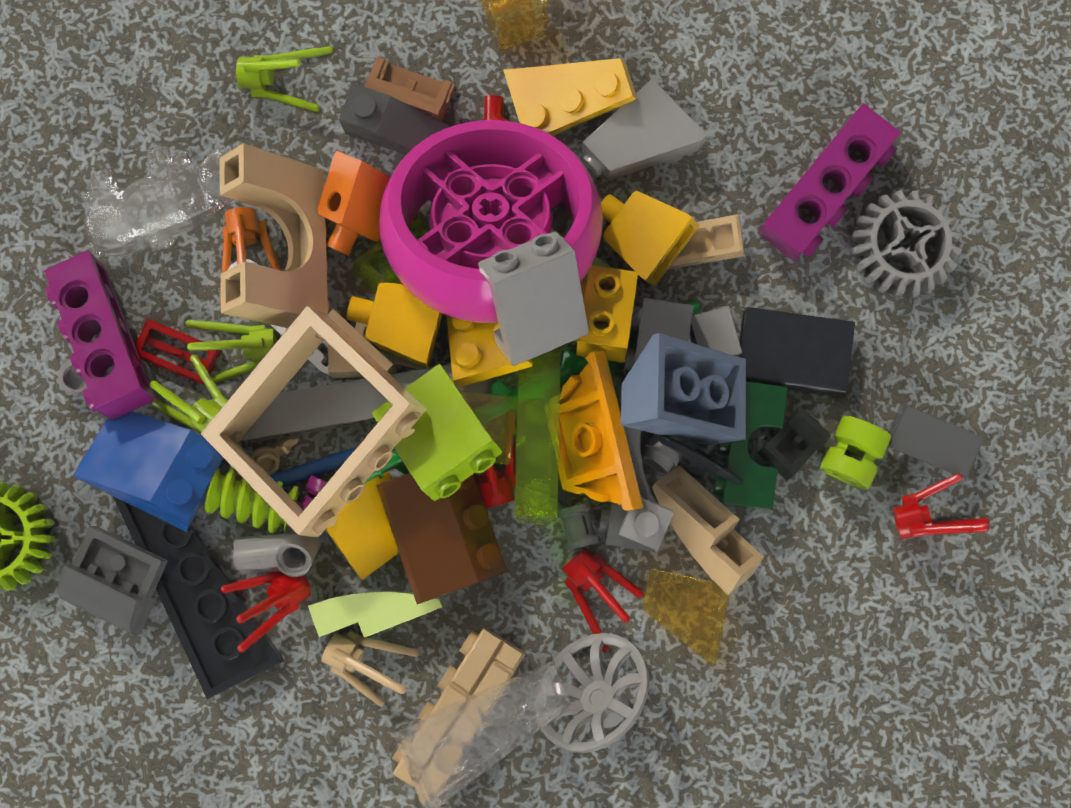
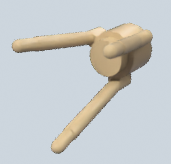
[321,631,420,707]

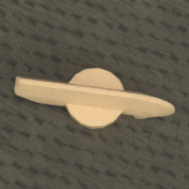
[236,435,298,480]

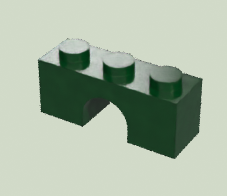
[713,382,788,511]

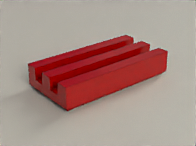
[135,318,222,386]

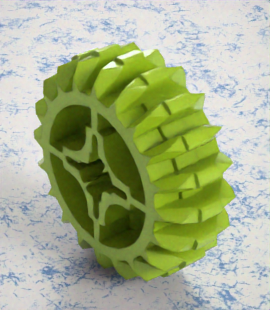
[0,482,56,591]

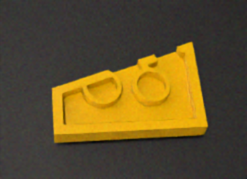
[503,58,637,136]

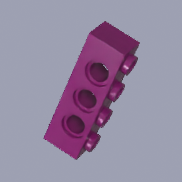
[757,103,901,262]
[44,250,156,421]

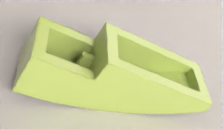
[308,591,445,638]

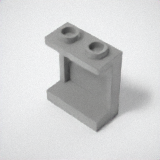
[478,232,589,366]

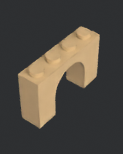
[220,143,329,328]

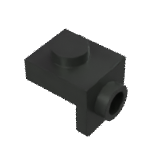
[757,409,831,481]

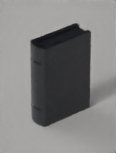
[738,307,855,398]

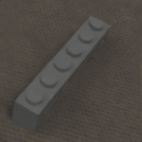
[598,298,694,552]

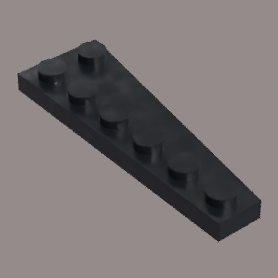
[113,497,284,700]

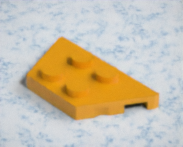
[544,351,643,511]

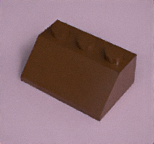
[376,473,508,605]

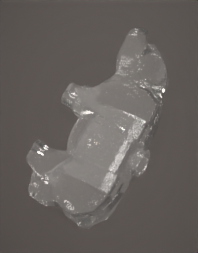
[83,141,243,258]

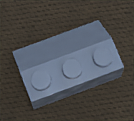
[621,333,746,446]

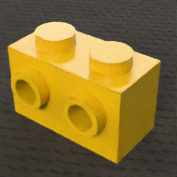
[574,265,638,363]

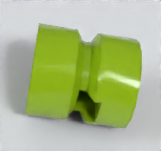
[819,415,892,490]

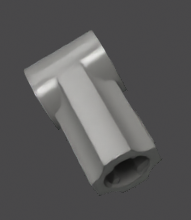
[233,528,321,577]

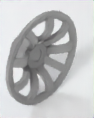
[535,633,649,753]

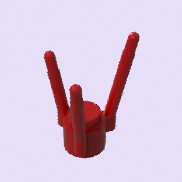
[474,409,519,508]
[893,473,990,540]
[562,548,643,653]
[221,571,311,652]

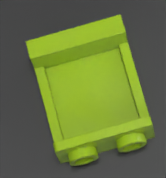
[371,363,502,501]

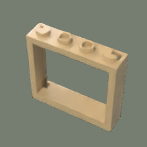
[201,305,427,537]

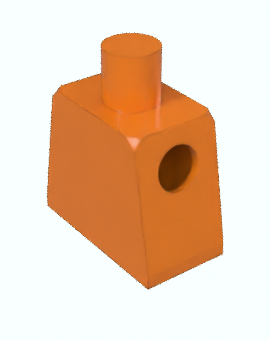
[317,151,390,256]

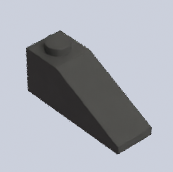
[339,83,451,155]

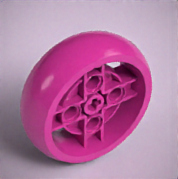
[379,120,603,323]

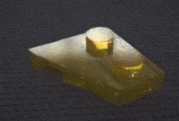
[641,568,729,665]

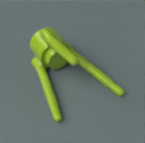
[236,46,334,112]
[185,320,277,383]
[150,354,228,435]

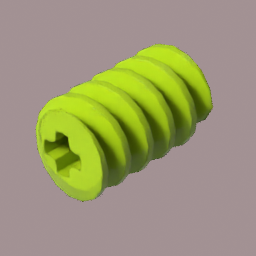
[204,466,299,534]

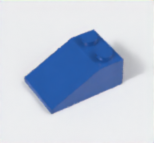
[73,411,226,532]

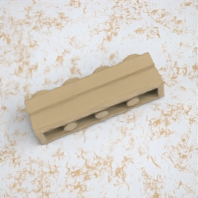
[392,627,525,800]

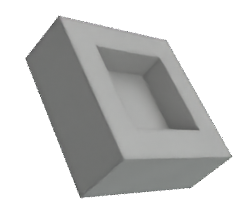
[618,497,674,551]

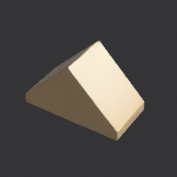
[327,309,395,379]

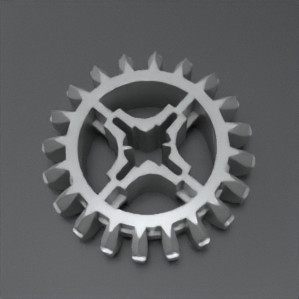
[851,190,963,298]

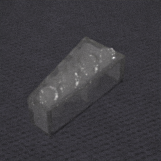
[393,660,571,808]

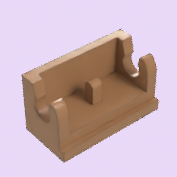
[364,56,456,122]

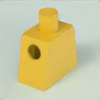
[601,191,699,288]
[347,283,443,369]

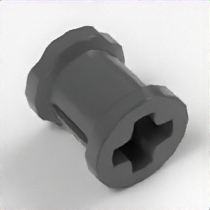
[556,502,601,551]

